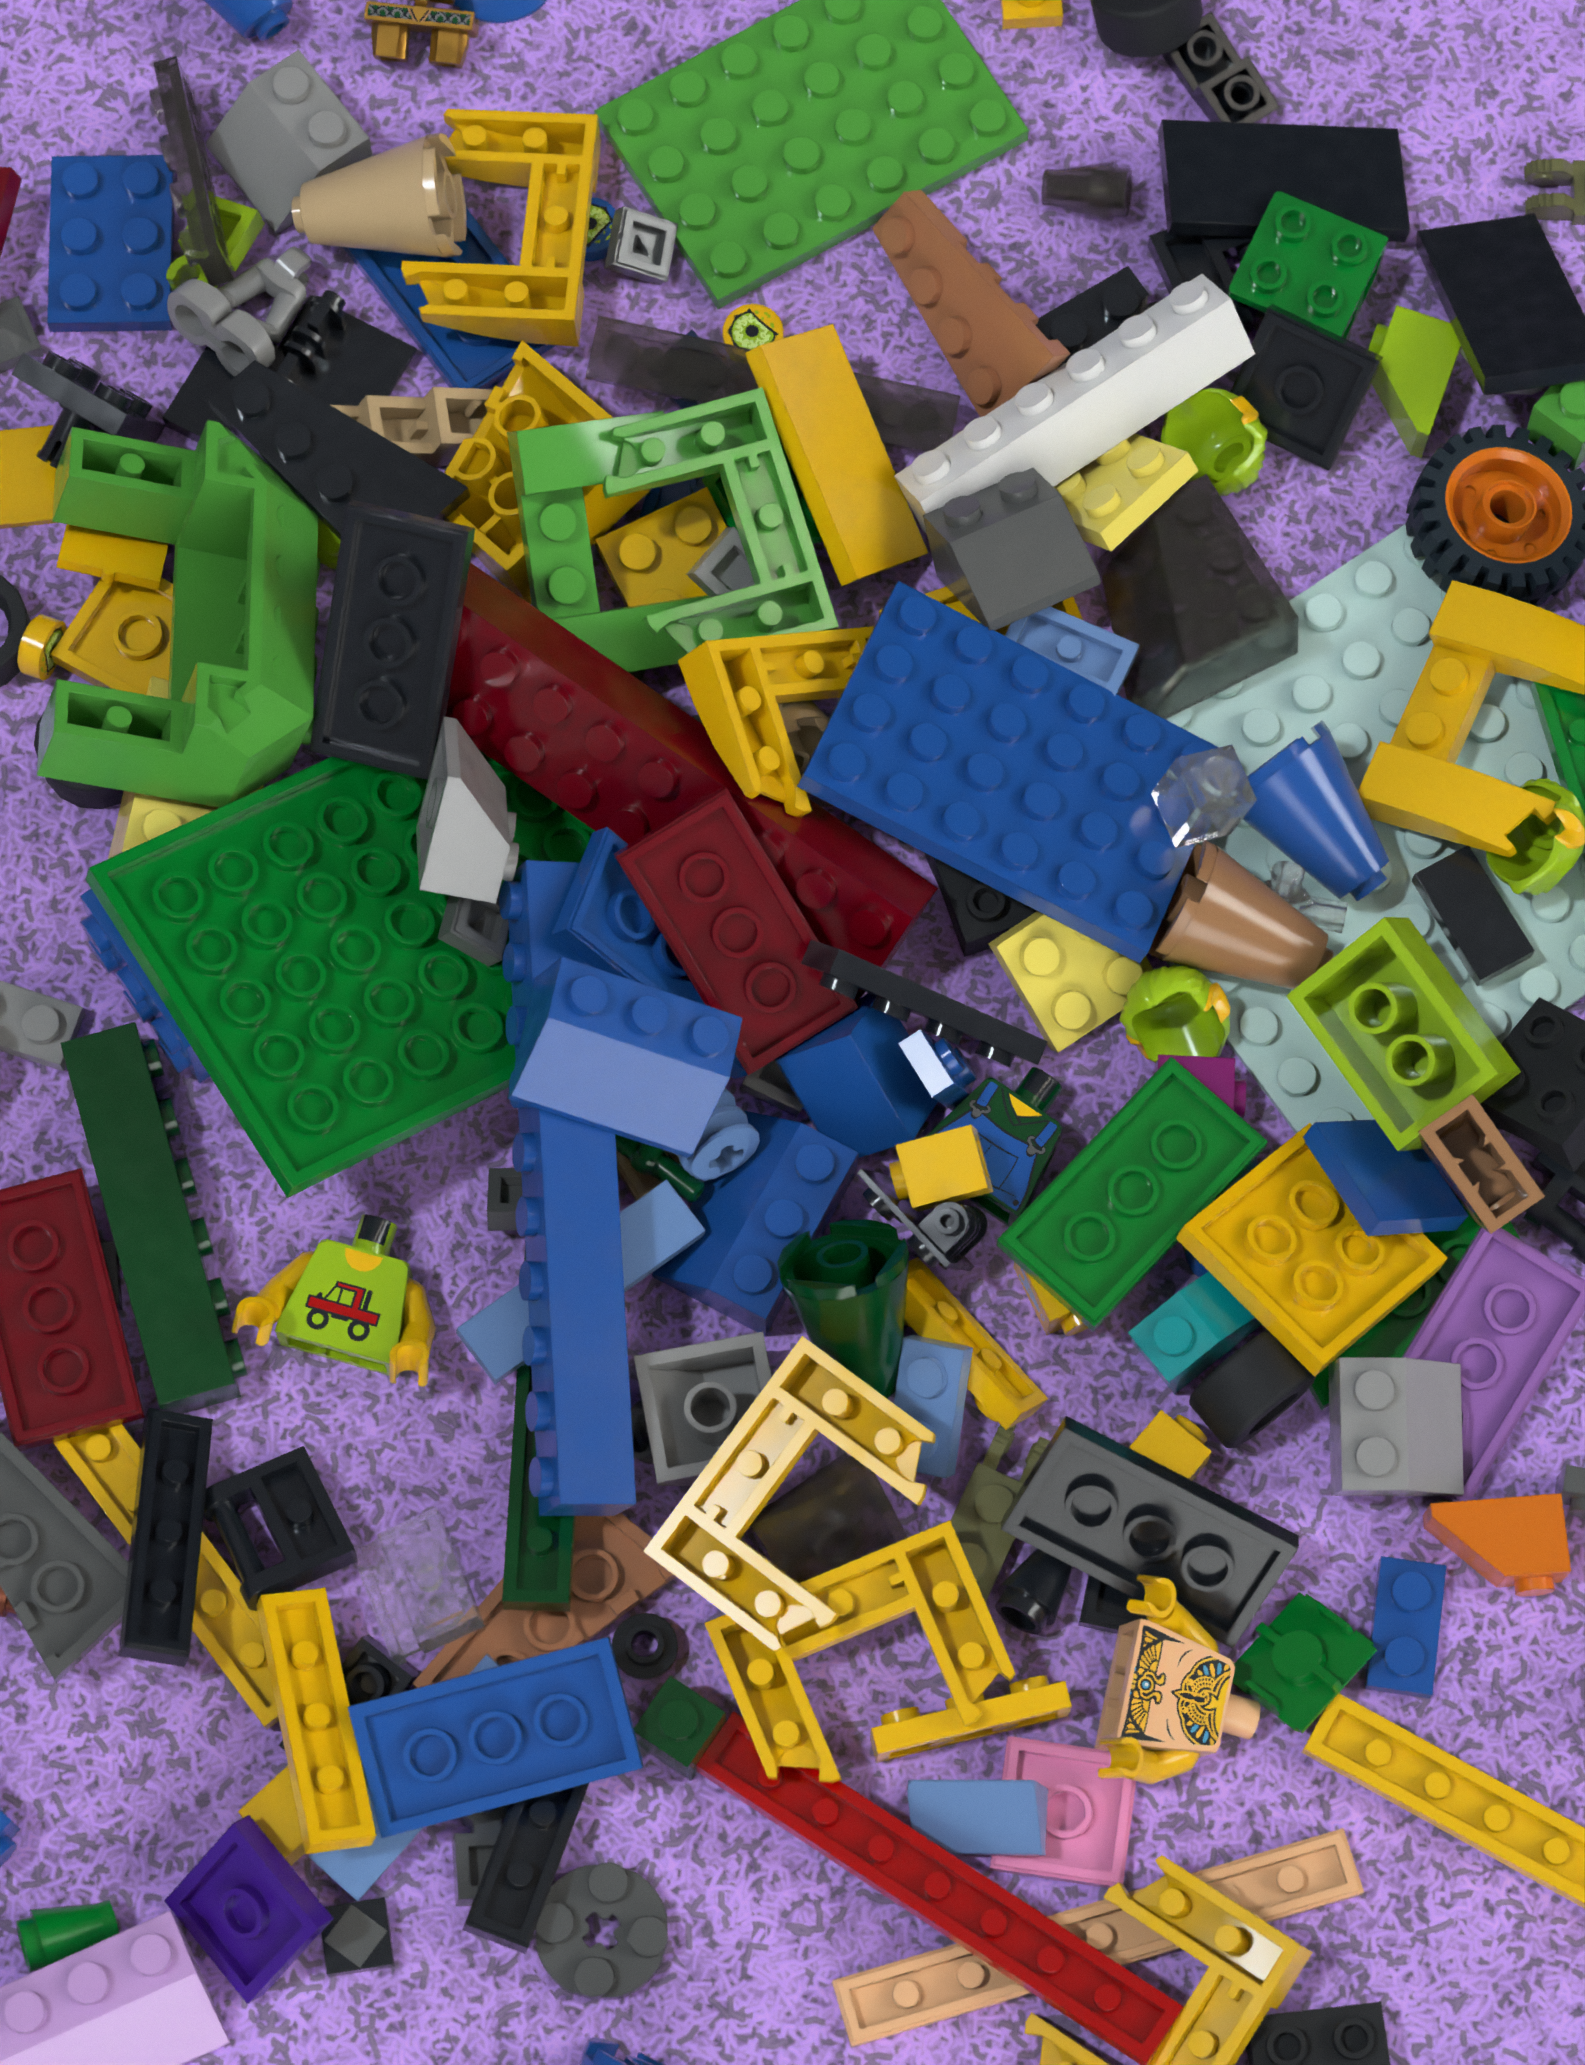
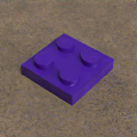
[164,1815,334,2004]

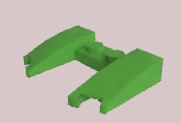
[603,387,839,654]
[507,411,710,672]

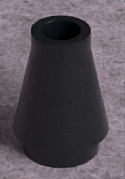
[995,1548,1073,1634]

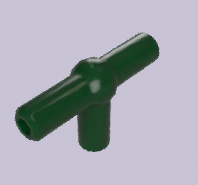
[615,1134,705,1203]

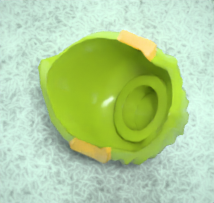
[1161,388,1268,497]
[1486,779,1585,896]
[1119,965,1230,1063]

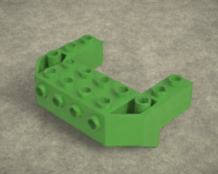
[37,420,320,808]

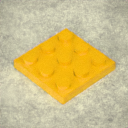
[1176,1123,1448,1377]

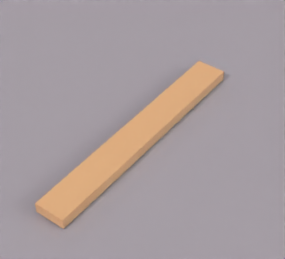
[832,1828,1364,2048]

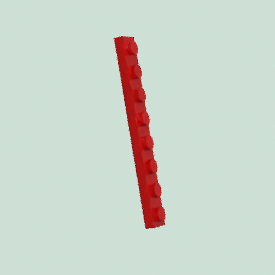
[696,1711,1183,2065]

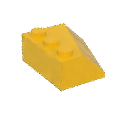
[444,340,652,604]

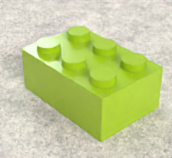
[1286,917,1521,1151]

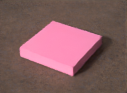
[989,1736,1136,1888]

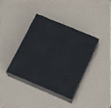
[1230,304,1383,471]

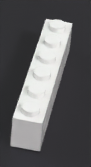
[894,274,1255,535]

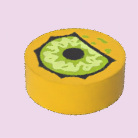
[722,304,784,369]
[17,614,67,680]

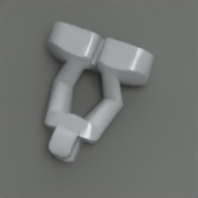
[167,247,312,377]

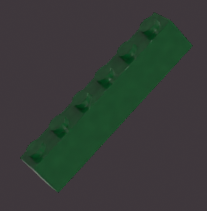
[60,1022,248,1414]

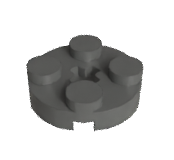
[535,1862,668,2000]

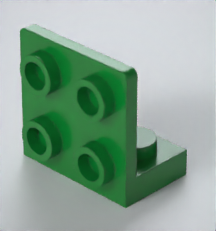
[1228,191,1389,339]

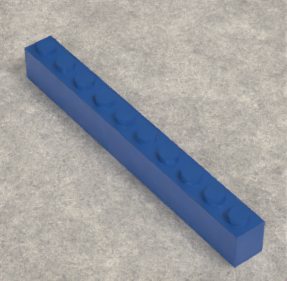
[499,860,636,1516]

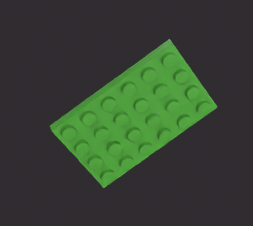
[594,0,1029,309]

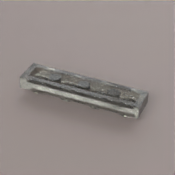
[149,56,234,286]

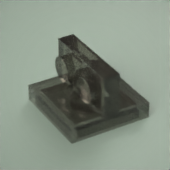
[743,1452,908,1583]

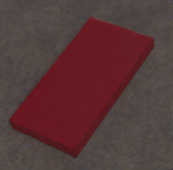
[613,786,858,1076]
[0,1168,145,1451]

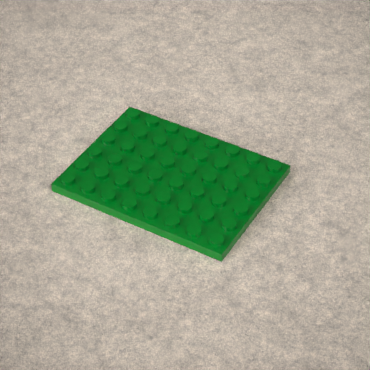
[85,749,595,1198]

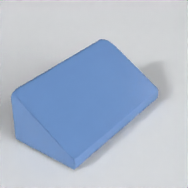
[907,1780,1048,1856]

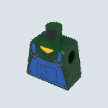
[927,1067,1064,1227]

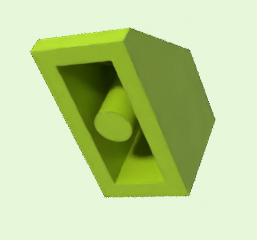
[1368,305,1461,459]

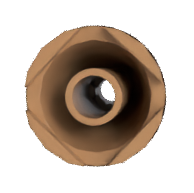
[1148,840,1333,990]

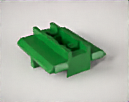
[1232,1592,1377,1733]

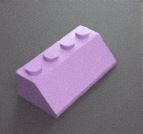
[0,1911,230,2065]

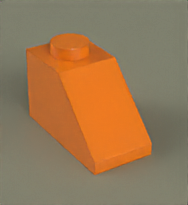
[1422,1493,1571,1597]

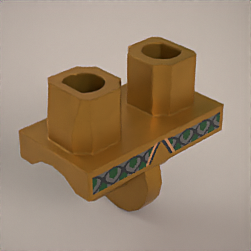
[364,0,479,68]

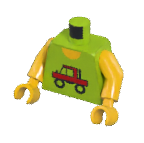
[231,1214,436,1387]

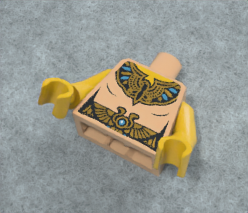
[1094,1574,1261,1785]

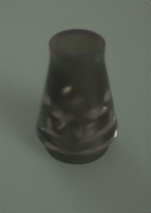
[1042,161,1132,222]

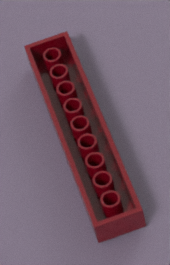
[446,562,938,1002]

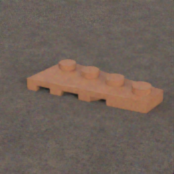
[872,190,1071,417]
[412,1513,676,1688]

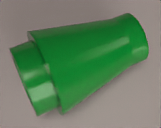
[15,1899,119,1973]

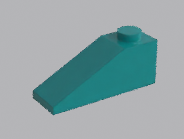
[1128,1271,1262,1395]

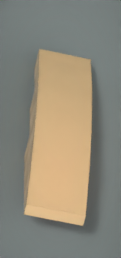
[331,387,493,467]

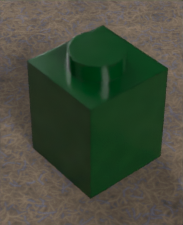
[634,1676,727,1781]

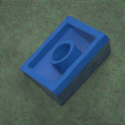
[774,993,938,1158]

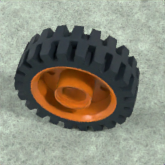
[1406,425,1585,606]

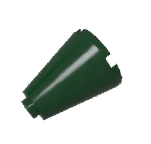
[777,1219,909,1399]

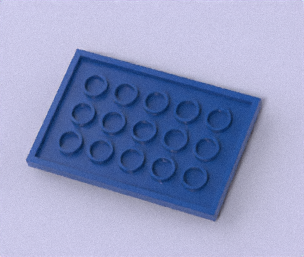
[797,581,1233,964]

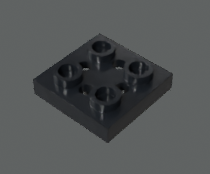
[11,351,166,469]

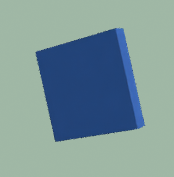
[1303,1119,1469,1236]

